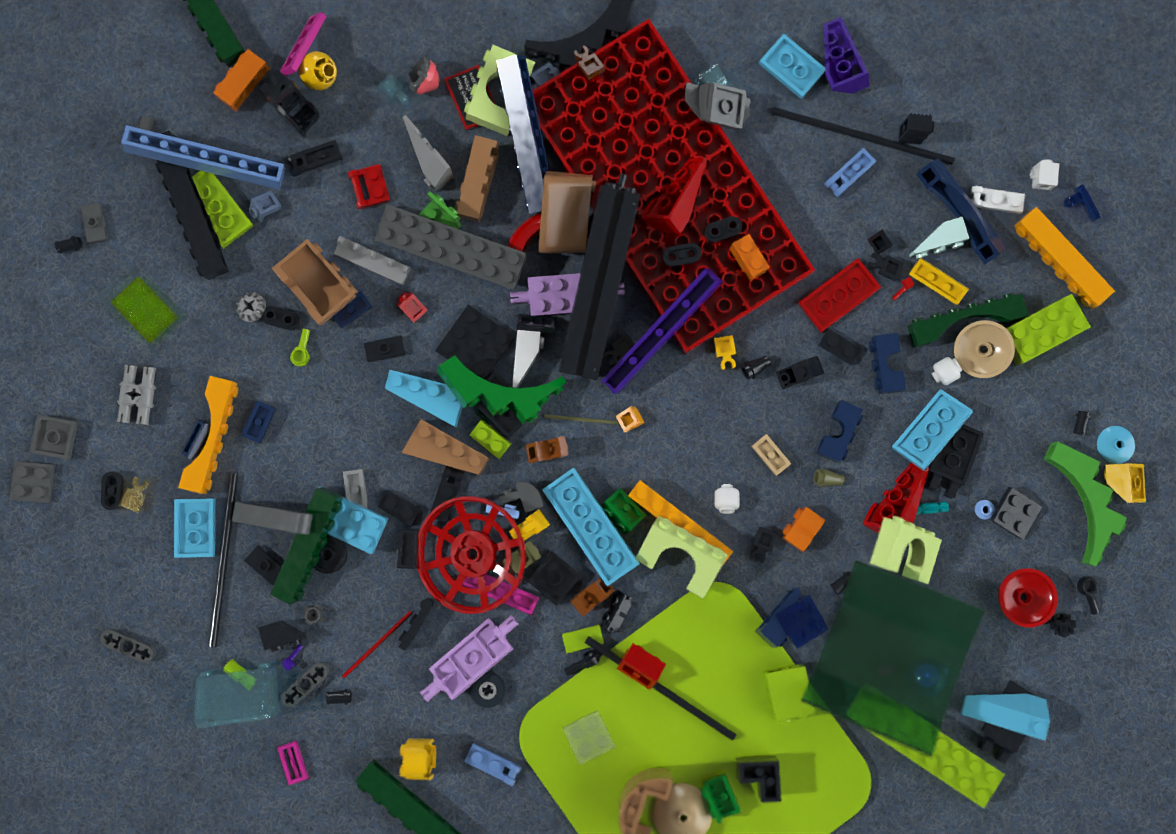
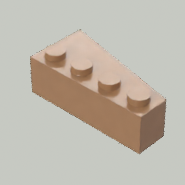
[455,135,500,223]

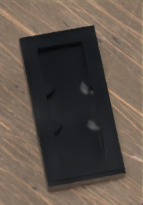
[516,314,556,334]
[364,335,406,362]
[397,529,420,569]
[244,546,282,586]

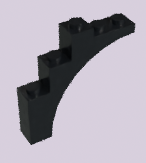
[524,0,634,72]

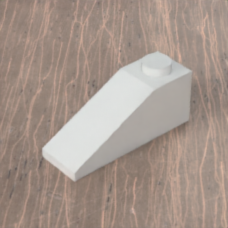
[512,330,544,388]

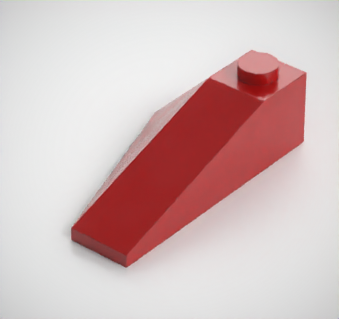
[641,158,706,234]
[862,463,929,534]

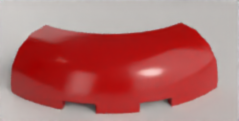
[507,213,541,252]

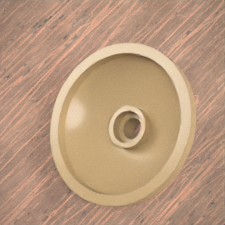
[954,320,1015,378]
[653,783,712,834]

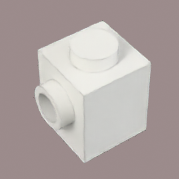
[1030,160,1059,190]

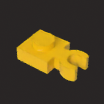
[713,335,736,370]

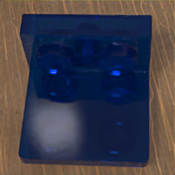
[777,595,829,649]

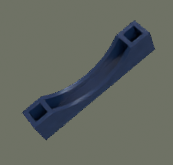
[916,158,1007,264]

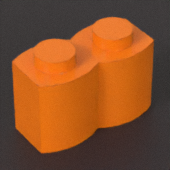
[782,507,825,552]

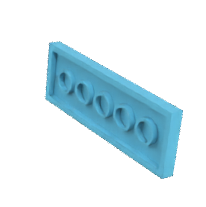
[542,468,640,586]

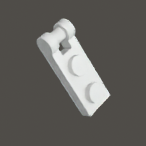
[971,186,1025,214]

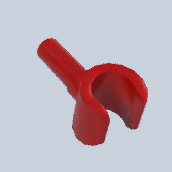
[892,277,914,301]

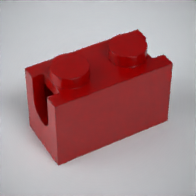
[616,643,666,690]

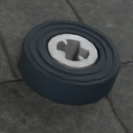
[470,672,506,708]

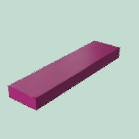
[280,12,327,76]
[462,574,539,615]

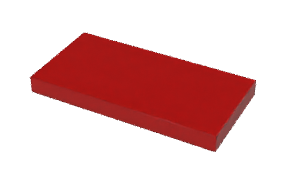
[798,258,882,333]

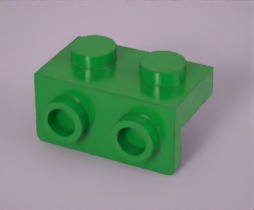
[701,772,741,824]

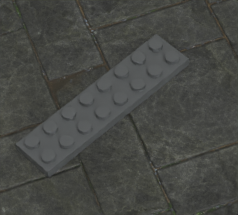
[375,204,528,290]

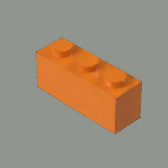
[213,49,270,112]

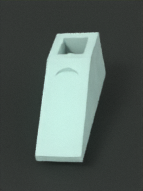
[909,217,969,259]

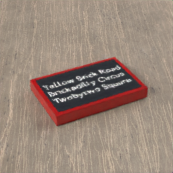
[444,65,496,131]

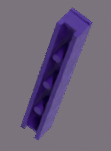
[601,269,723,395]

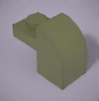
[498,541,541,576]

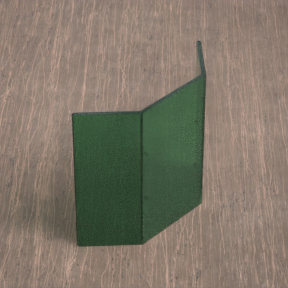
[801,560,985,758]

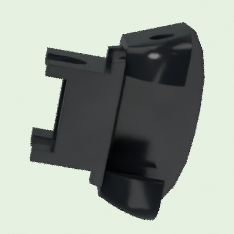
[259,70,319,138]

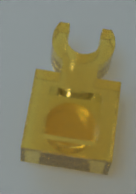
[119,476,149,513]

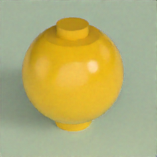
[298,51,337,91]

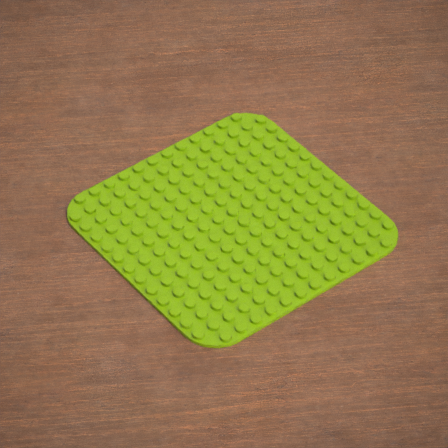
[519,582,871,834]

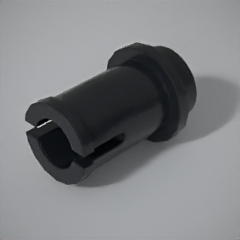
[55,236,83,254]
[1073,411,1092,436]
[830,571,856,595]
[326,689,352,705]

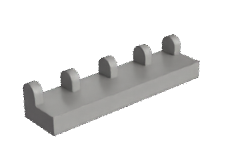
[334,236,411,285]

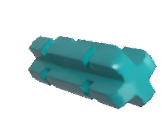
[916,501,949,515]

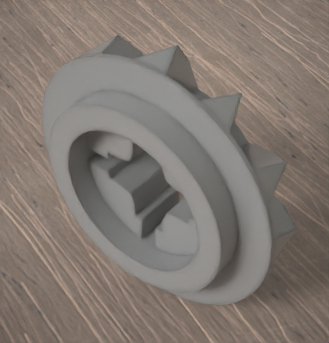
[236,292,266,322]

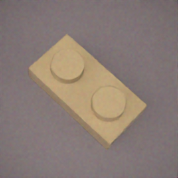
[751,434,791,476]

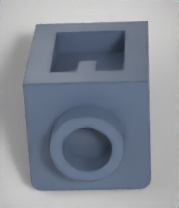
[531,62,560,87]
[249,191,282,223]

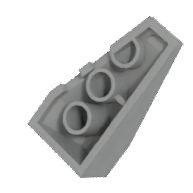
[403,115,454,191]

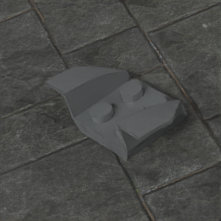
[685,82,750,130]

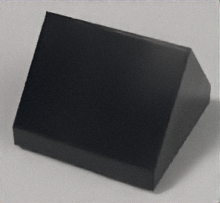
[868,229,893,254]

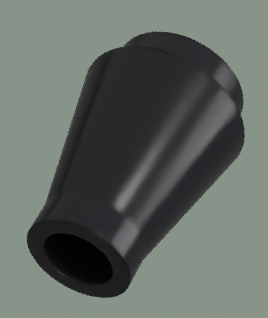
[741,356,771,380]

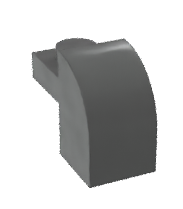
[500,482,544,513]

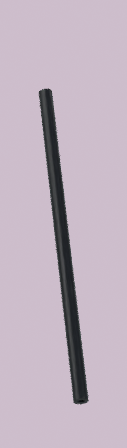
[772,107,955,165]

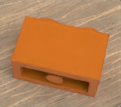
[730,234,769,282]

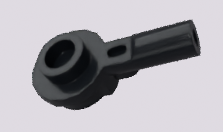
[1077,576,1100,615]
[564,649,600,675]

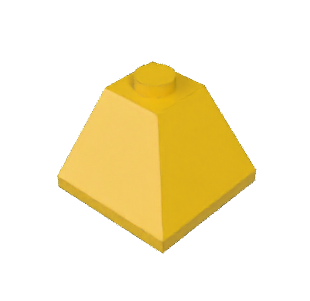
[1104,464,1146,503]

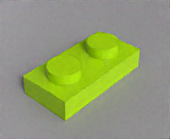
[470,420,512,459]

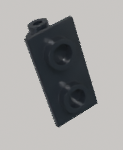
[601,590,633,633]

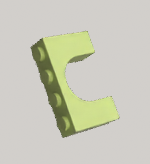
[464,45,535,136]
[636,516,728,599]
[870,516,942,584]

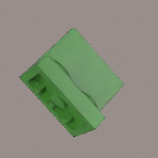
[418,191,461,229]

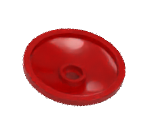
[998,568,1058,628]

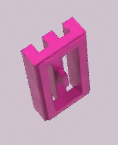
[277,740,309,785]

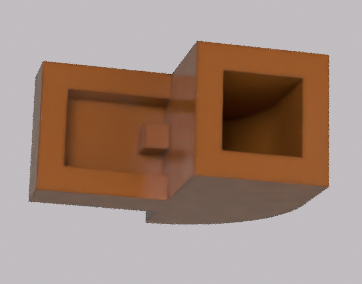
[525,436,568,464]
[571,577,615,617]

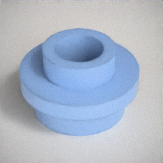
[975,500,995,519]

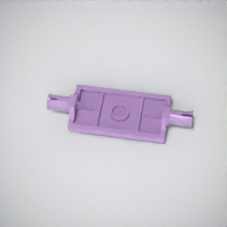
[510,273,625,316]
[420,615,519,702]

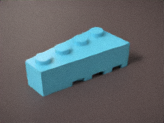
[385,370,463,428]

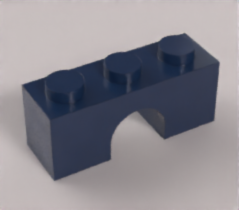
[869,333,906,394]
[816,400,863,463]

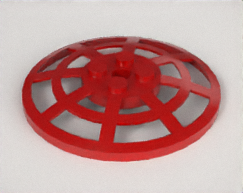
[417,496,526,614]

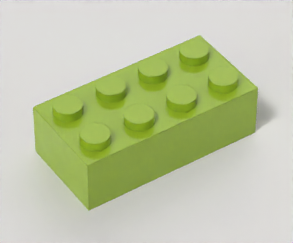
[1006,294,1091,366]

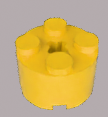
[400,738,436,780]

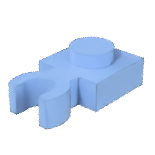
[486,504,520,519]

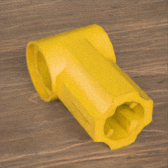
[509,509,550,541]

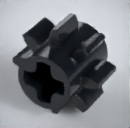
[1050,613,1076,637]

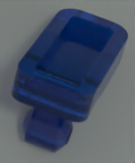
[1063,184,1101,222]

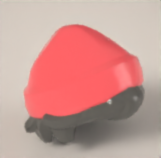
[408,56,439,95]

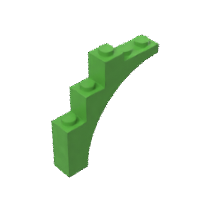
[1043,442,1127,567]

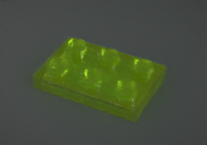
[111,276,179,343]

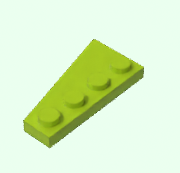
[192,171,254,248]

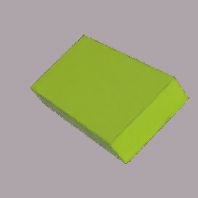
[562,624,604,653]

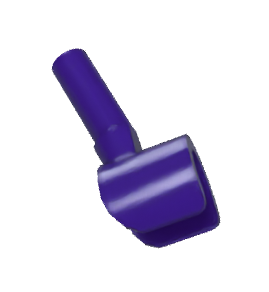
[282,644,303,671]

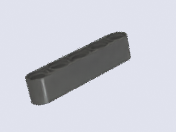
[232,502,313,534]

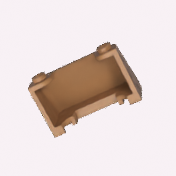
[539,171,596,253]

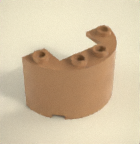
[271,239,358,326]
[618,768,673,834]

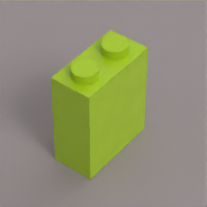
[764,664,815,723]

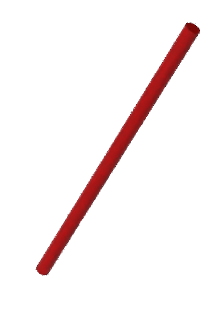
[342,611,412,678]

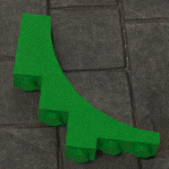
[437,355,566,424]

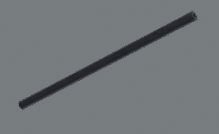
[209,472,238,647]
[584,636,736,741]

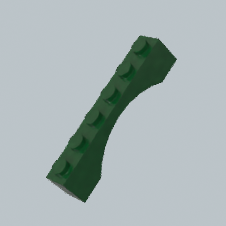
[907,292,1029,348]

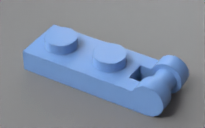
[824,148,876,198]
[464,743,522,786]

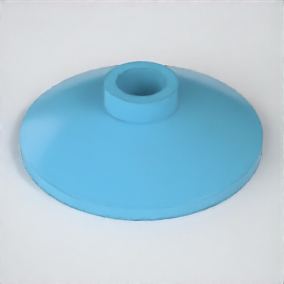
[1097,426,1135,464]

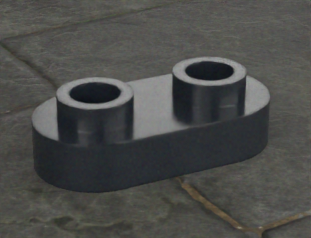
[704,216,742,244]
[662,243,701,267]
[262,306,300,331]
[101,472,124,510]

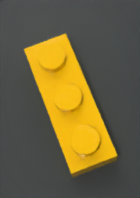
[909,257,969,305]

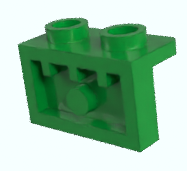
[601,488,646,535]

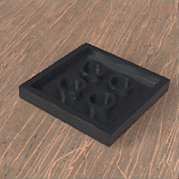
[435,305,515,380]

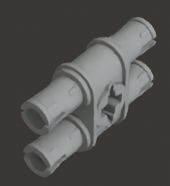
[117,365,156,425]

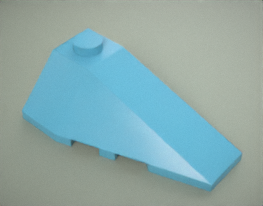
[961,693,1050,741]

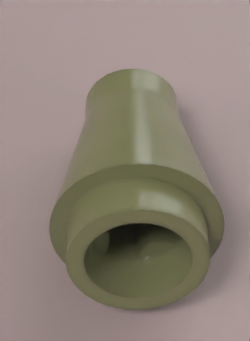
[814,468,844,487]

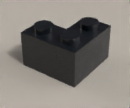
[736,756,781,803]

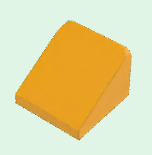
[616,406,645,433]

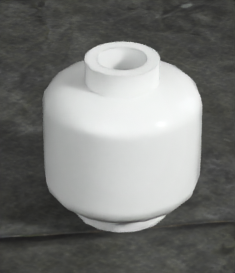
[931,357,962,385]
[715,484,740,514]

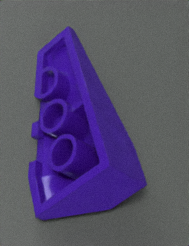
[824,17,870,94]

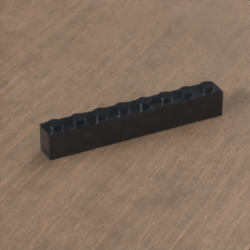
[155,130,229,280]

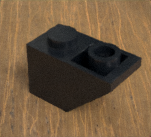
[776,356,825,390]
[258,620,306,652]

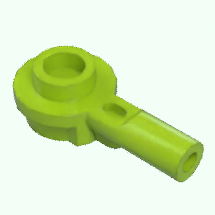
[290,329,310,367]

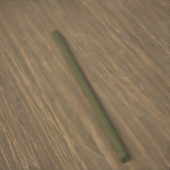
[544,414,620,425]

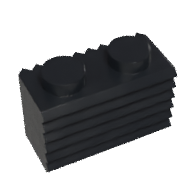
[898,113,934,145]

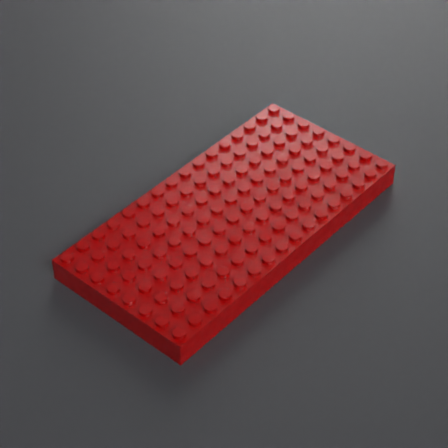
[533,19,815,355]

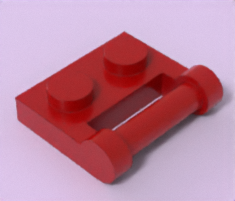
[347,164,391,210]

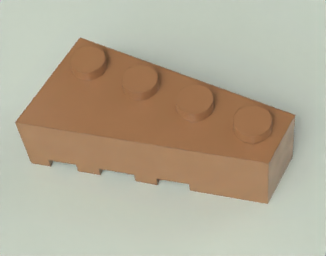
[402,419,490,475]

